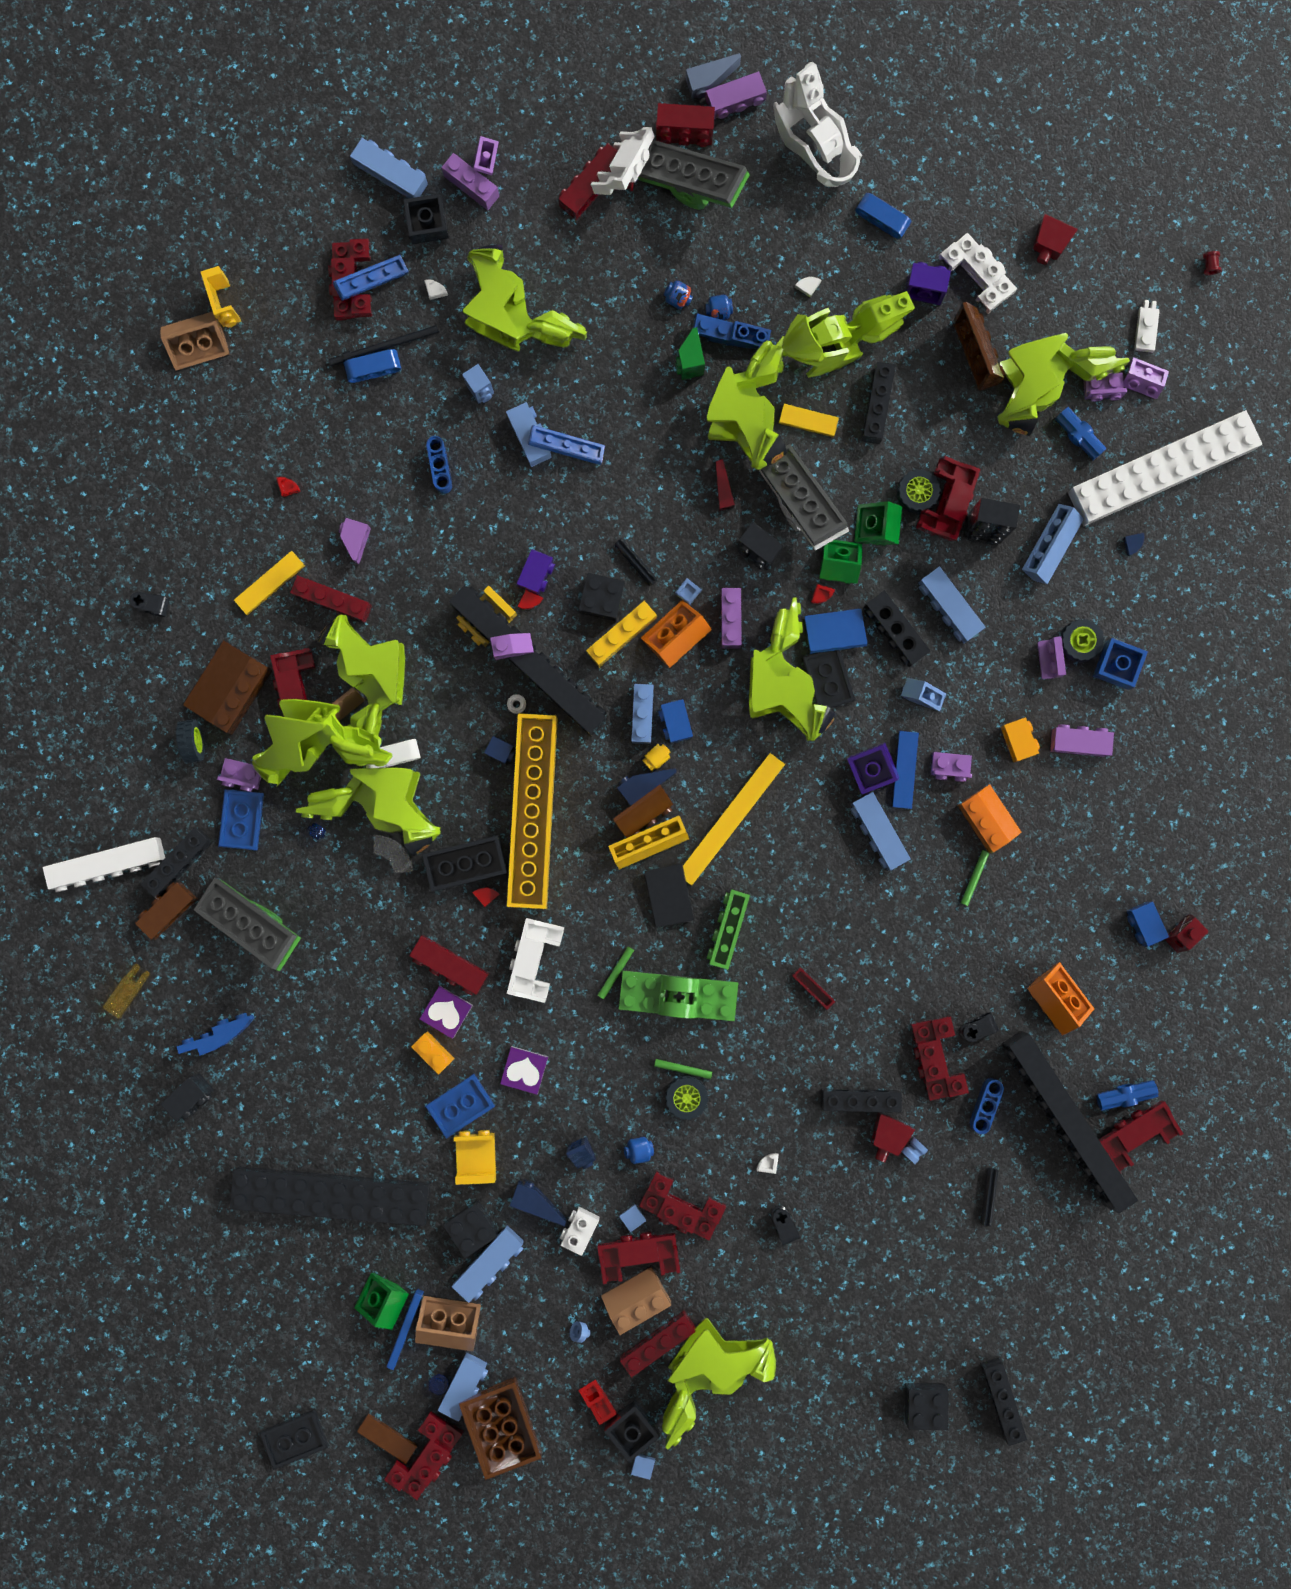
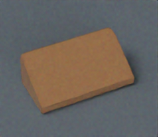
[332,687,364,721]

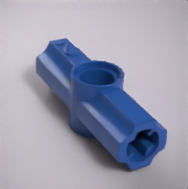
[1055,407,1107,460]
[1096,1080,1159,1111]

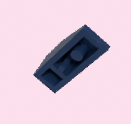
[617,768,677,806]
[566,1137,596,1169]
[510,1180,567,1226]

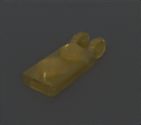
[103,964,150,1019]

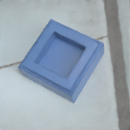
[675,578,702,605]
[619,1204,646,1232]
[631,1454,655,1480]

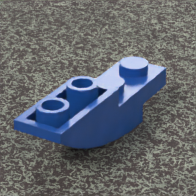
[693,314,771,349]
[177,1013,254,1056]

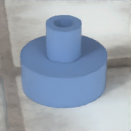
[570,1321,590,1343]

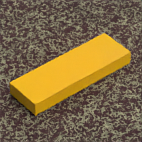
[779,404,839,437]

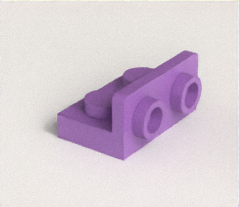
[1123,357,1169,399]
[1083,373,1127,402]
[1037,637,1066,679]
[931,752,972,782]
[217,758,261,792]

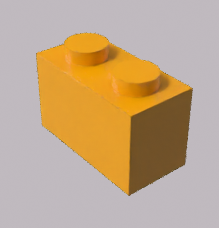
[1000,717,1040,762]
[411,1031,455,1075]

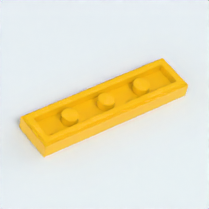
[234,551,305,615]

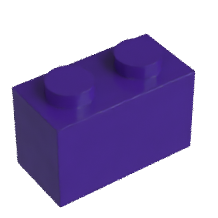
[517,549,555,596]

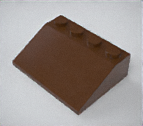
[953,302,1005,391]
[183,640,272,735]
[459,1377,542,1480]

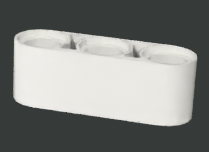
[365,739,421,768]

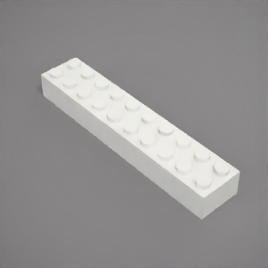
[1068,410,1262,526]

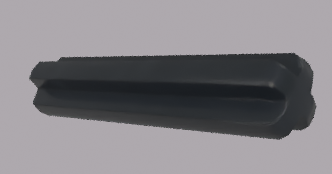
[615,538,657,586]
[980,1168,998,1226]

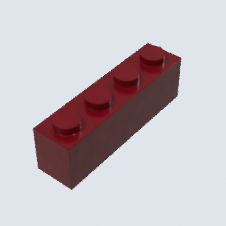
[558,143,618,220]
[290,575,372,623]
[410,935,489,996]
[620,1310,696,1378]

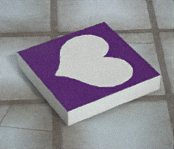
[420,986,473,1039]
[500,1046,548,1095]

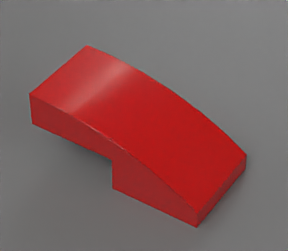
[579,1380,617,1425]

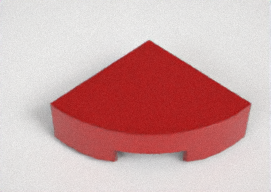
[276,477,301,497]
[811,584,835,604]
[518,590,543,609]
[472,888,500,907]

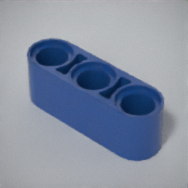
[855,193,911,239]
[344,349,401,383]
[426,436,452,494]
[970,1078,1004,1134]

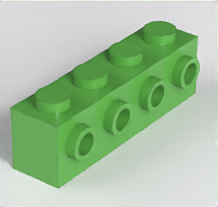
[707,890,750,970]

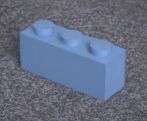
[506,402,552,467]
[632,684,654,744]
[438,1352,488,1422]

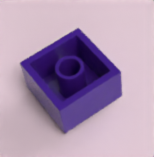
[905,262,951,305]
[847,742,900,794]

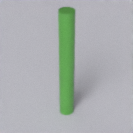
[961,850,989,906]
[598,946,634,999]
[654,1059,712,1079]

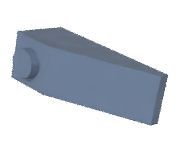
[685,53,741,99]

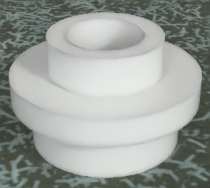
[507,694,526,714]

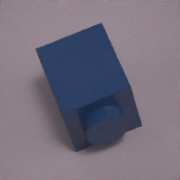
[484,736,516,764]

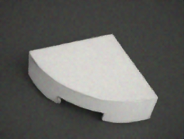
[795,277,821,297]
[424,280,448,300]
[756,1153,778,1174]

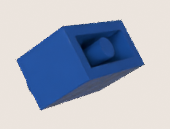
[658,699,693,744]
[1127,902,1169,947]

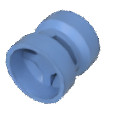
[901,1137,928,1164]

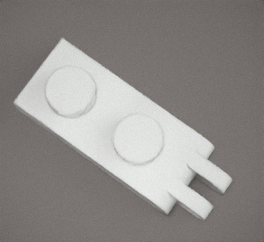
[1134,300,1159,353]

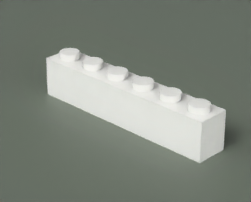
[43,837,165,892]

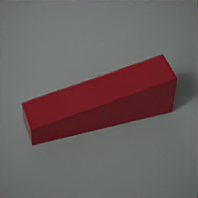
[715,459,735,511]
[793,967,836,1011]

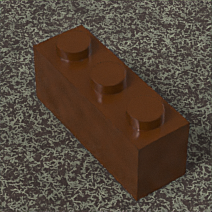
[135,882,197,940]

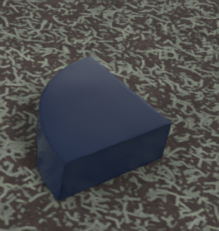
[1124,533,1144,556]

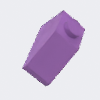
[473,136,499,175]
[339,518,371,564]
[490,633,534,660]

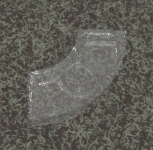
[373,835,414,873]

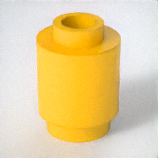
[642,744,671,772]

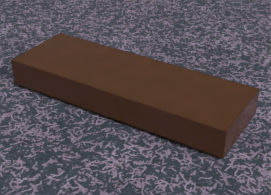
[357,1413,417,1464]

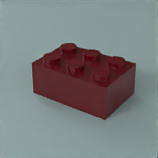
[656,103,715,147]

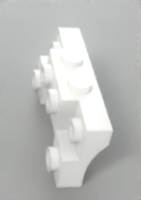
[591,127,655,195]
[939,233,1017,314]
[507,918,565,1003]

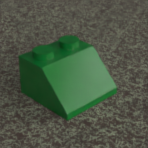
[675,327,705,380]
[855,501,902,545]
[819,540,862,584]
[354,1273,409,1330]

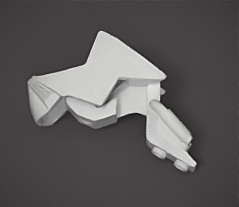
[773,62,862,187]

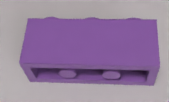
[705,72,767,119]
[442,153,499,210]
[721,588,741,649]
[1050,724,1114,757]

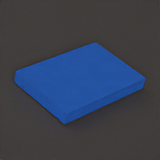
[804,609,867,654]
[218,789,264,850]
[425,1073,495,1139]

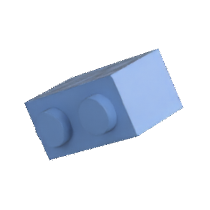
[462,364,494,404]

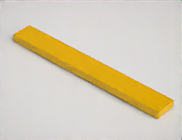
[683,753,785,886]

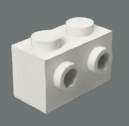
[560,1207,600,1256]

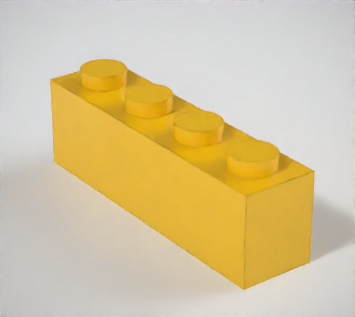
[586,601,657,668]
[608,816,689,870]

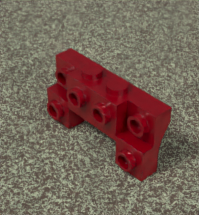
[328,239,372,321]
[916,456,981,542]
[270,648,316,710]
[910,1016,969,1101]
[1099,1100,1183,1173]
[639,1171,726,1241]
[597,1232,681,1284]
[384,1411,463,1500]

